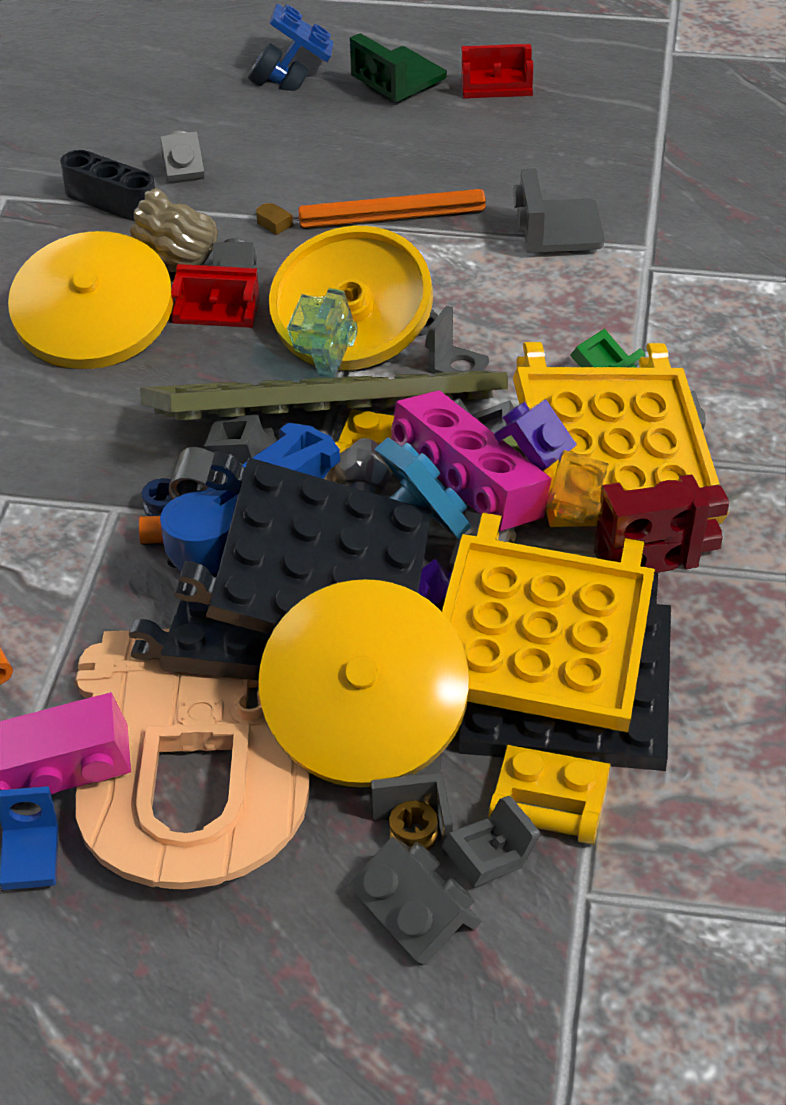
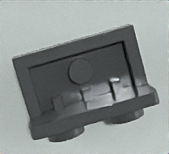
[348,836,482,965]

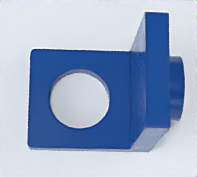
[0,786,59,890]

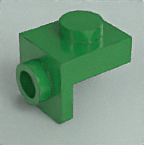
[570,328,646,368]

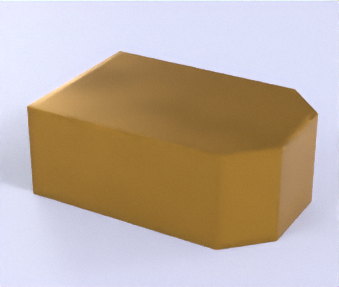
[256,203,293,235]

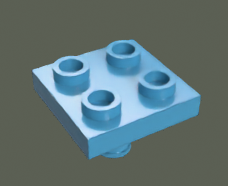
[374,437,473,539]

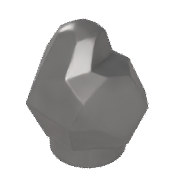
[335,438,392,495]

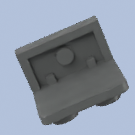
[513,168,605,254]

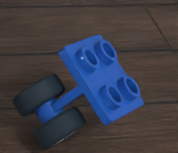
[248,4,333,91]

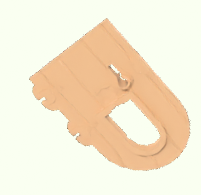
[75,629,310,890]

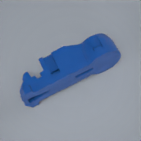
[160,423,340,574]

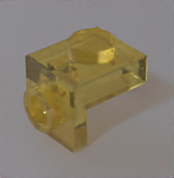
[546,450,609,523]

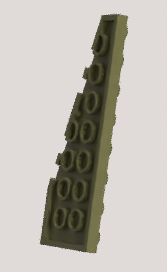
[140,370,508,420]

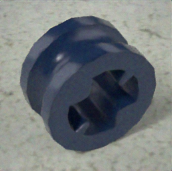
[141,478,173,516]

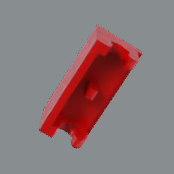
[461,44,533,99]
[171,264,260,328]

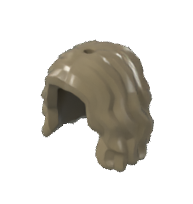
[130,188,218,272]

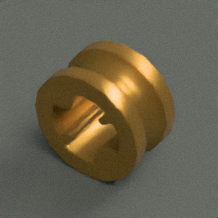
[389,800,438,851]

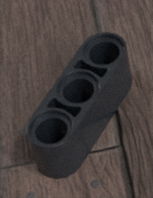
[60,150,155,221]

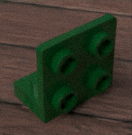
[350,33,447,102]

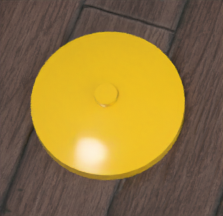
[269,226,433,370]
[8,231,173,369]
[259,579,469,787]

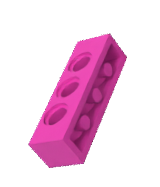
[391,390,552,531]

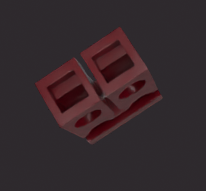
[594,474,729,573]

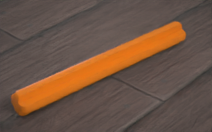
[298,189,486,228]

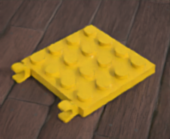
[513,342,729,527]
[442,513,655,732]

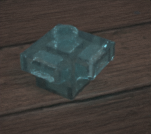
[287,288,357,377]

